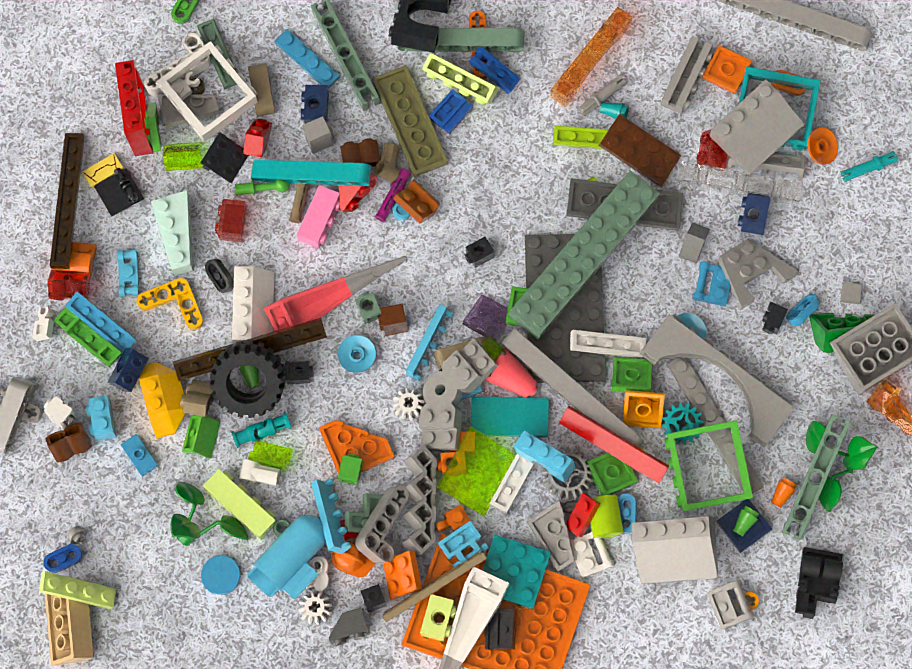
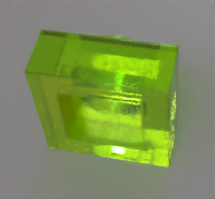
[482,336,503,361]

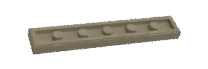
[382,550,487,623]

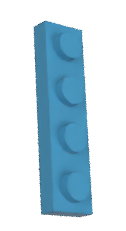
[274,29,340,89]
[65,291,137,353]

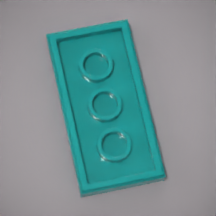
[470,397,549,437]

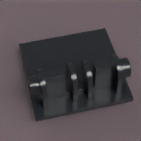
[200,132,249,183]
[94,168,144,217]

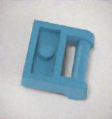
[692,262,730,307]

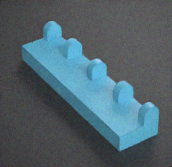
[406,304,454,381]
[311,479,351,554]

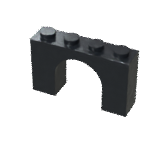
[388,0,452,53]

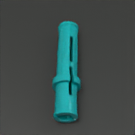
[840,151,898,182]

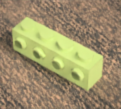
[422,53,500,105]

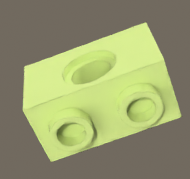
[420,594,457,642]

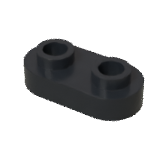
[205,258,234,293]

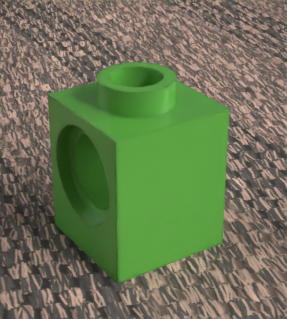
[338,454,363,485]

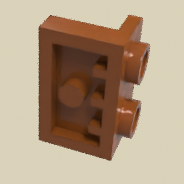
[393,180,440,224]

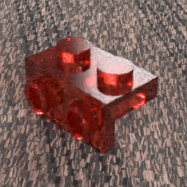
[696,129,728,172]

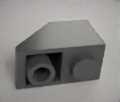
[329,607,369,646]

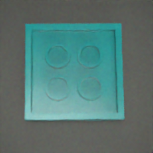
[483,534,551,610]

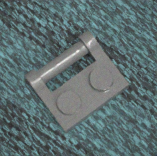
[707,579,755,630]

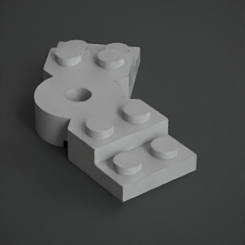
[419,338,499,450]

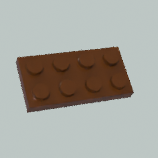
[598,114,682,187]

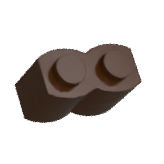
[340,138,381,167]
[45,422,92,463]

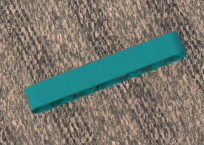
[250,160,372,186]

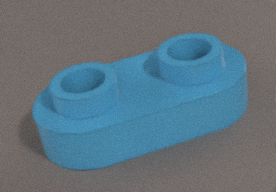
[786,294,820,326]
[618,493,637,534]

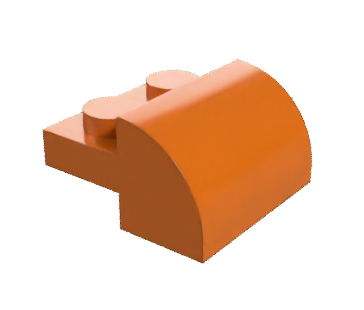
[51,242,97,283]

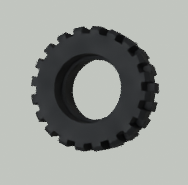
[210,340,286,418]

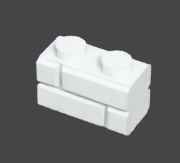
[44,396,79,430]

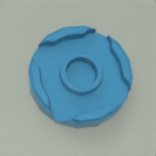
[201,555,240,595]

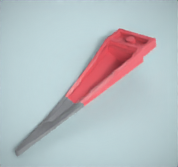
[263,256,407,331]

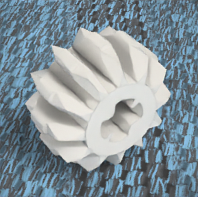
[393,388,425,421]
[298,591,332,625]

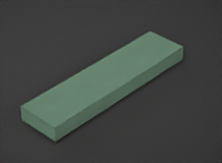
[197,18,237,90]

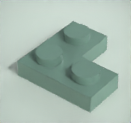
[345,493,383,533]

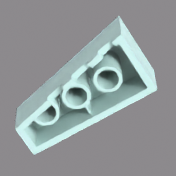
[151,190,193,276]

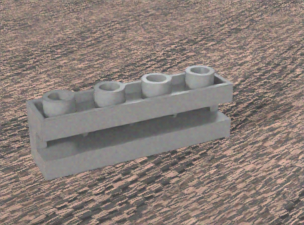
[661,36,714,114]

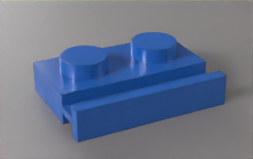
[429,89,473,134]

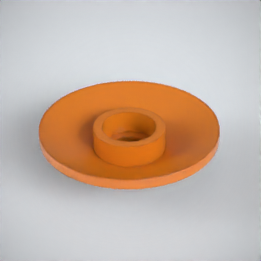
[808,127,838,165]

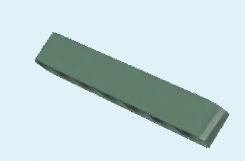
[397,28,525,52]

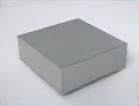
[840,282,862,304]

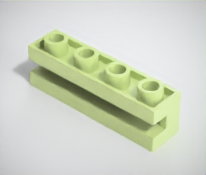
[203,469,276,541]

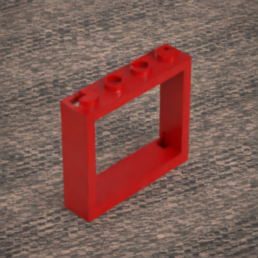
[115,60,153,157]

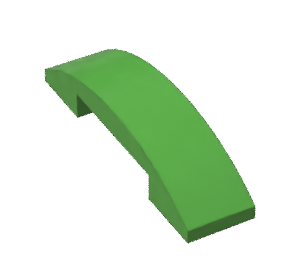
[53,307,122,368]

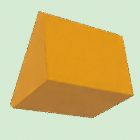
[623,390,665,428]

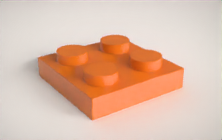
[702,45,752,94]
[383,551,422,599]

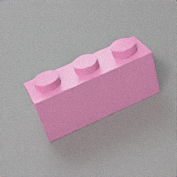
[297,185,340,248]

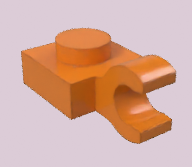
[435,505,470,534]

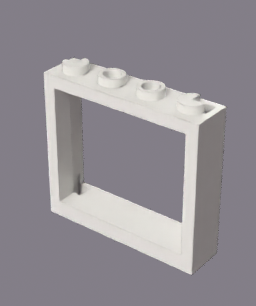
[157,41,258,142]

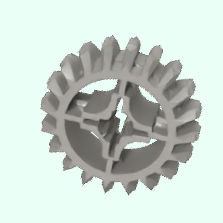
[541,447,593,500]

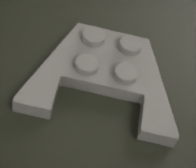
[718,238,798,310]

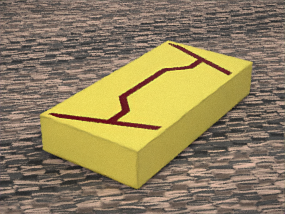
[82,153,124,189]

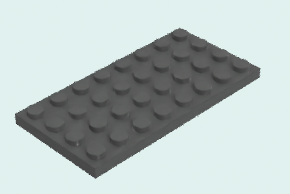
[525,234,606,383]

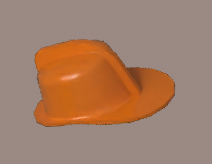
[331,540,376,577]

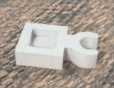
[170,71,200,101]
[32,307,54,342]

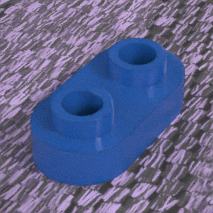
[43,544,82,573]

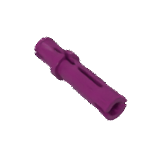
[375,168,411,223]

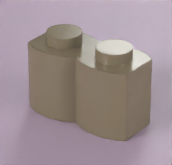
[180,379,214,417]

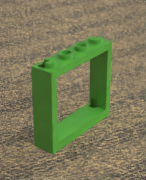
[664,420,753,511]

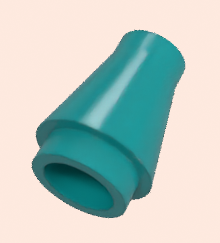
[600,102,629,119]

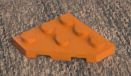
[318,420,395,475]

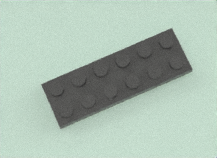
[566,178,683,231]

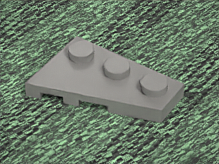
[157,94,220,128]
[527,500,576,572]

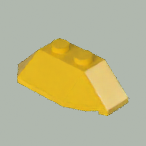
[139,362,186,439]

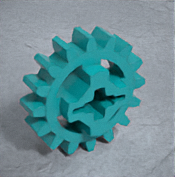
[661,403,704,445]

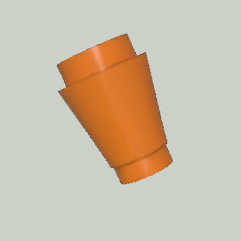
[771,477,796,508]

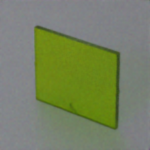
[437,426,516,517]

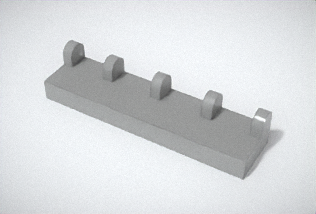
[727,152,805,179]

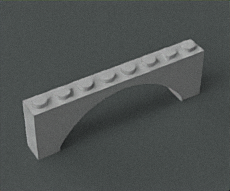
[640,314,794,447]

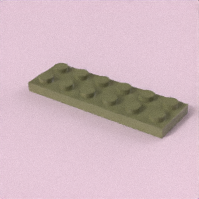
[372,65,448,177]

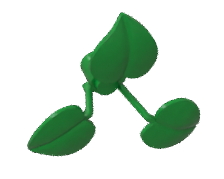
[806,421,877,512]
[170,482,248,546]

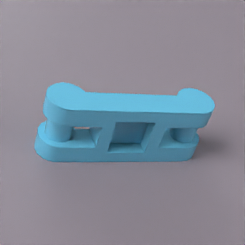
[117,249,139,297]

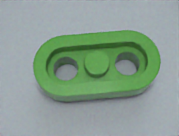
[171,0,199,24]

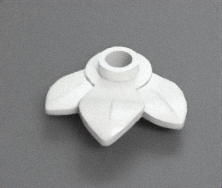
[306,556,329,593]

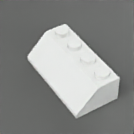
[232,266,275,343]

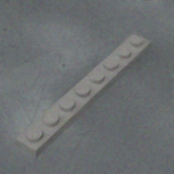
[667,358,763,494]

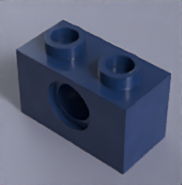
[301,85,329,124]
[737,192,770,235]
[108,349,149,392]

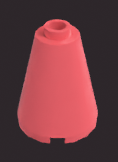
[485,347,538,398]

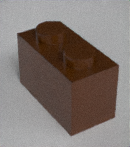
[377,303,408,336]

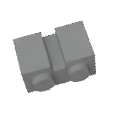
[302,116,334,154]

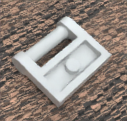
[571,532,615,579]

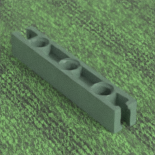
[311,0,380,111]
[782,414,850,540]

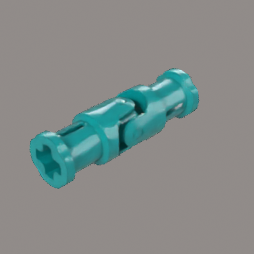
[231,412,292,448]

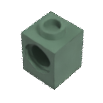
[355,292,381,324]

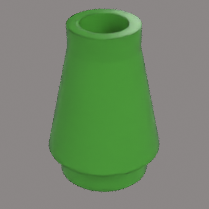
[239,365,260,389]
[733,506,759,537]

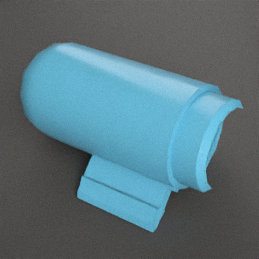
[248,515,326,600]

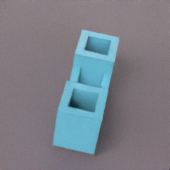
[513,431,576,482]

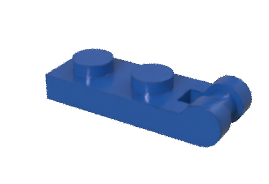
[469,47,521,94]

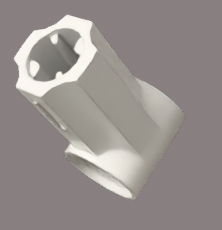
[239,460,280,486]

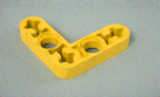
[136,278,203,330]

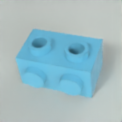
[86,395,117,441]

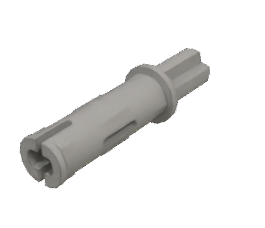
[578,75,627,116]

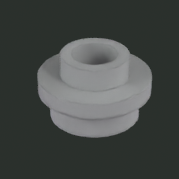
[68,526,87,544]

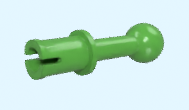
[235,179,290,196]

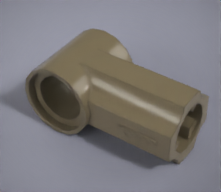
[374,143,400,183]

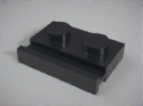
[485,609,516,650]

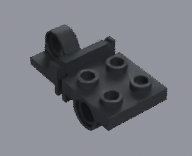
[795,547,843,619]

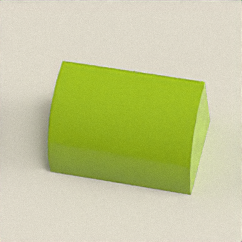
[590,495,624,539]

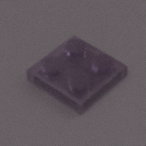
[462,294,508,343]

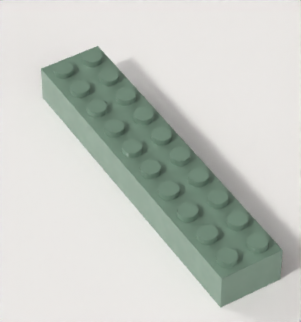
[509,170,660,340]

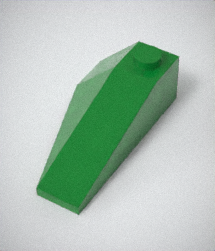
[809,313,874,353]

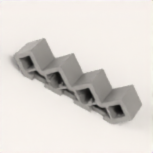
[401,445,437,557]

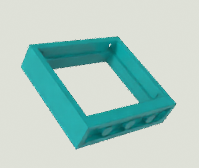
[739,66,821,151]

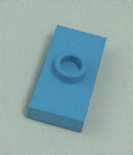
[121,434,158,477]

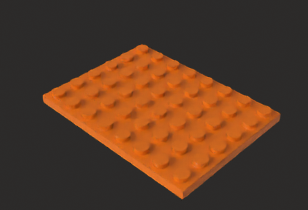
[401,533,591,669]

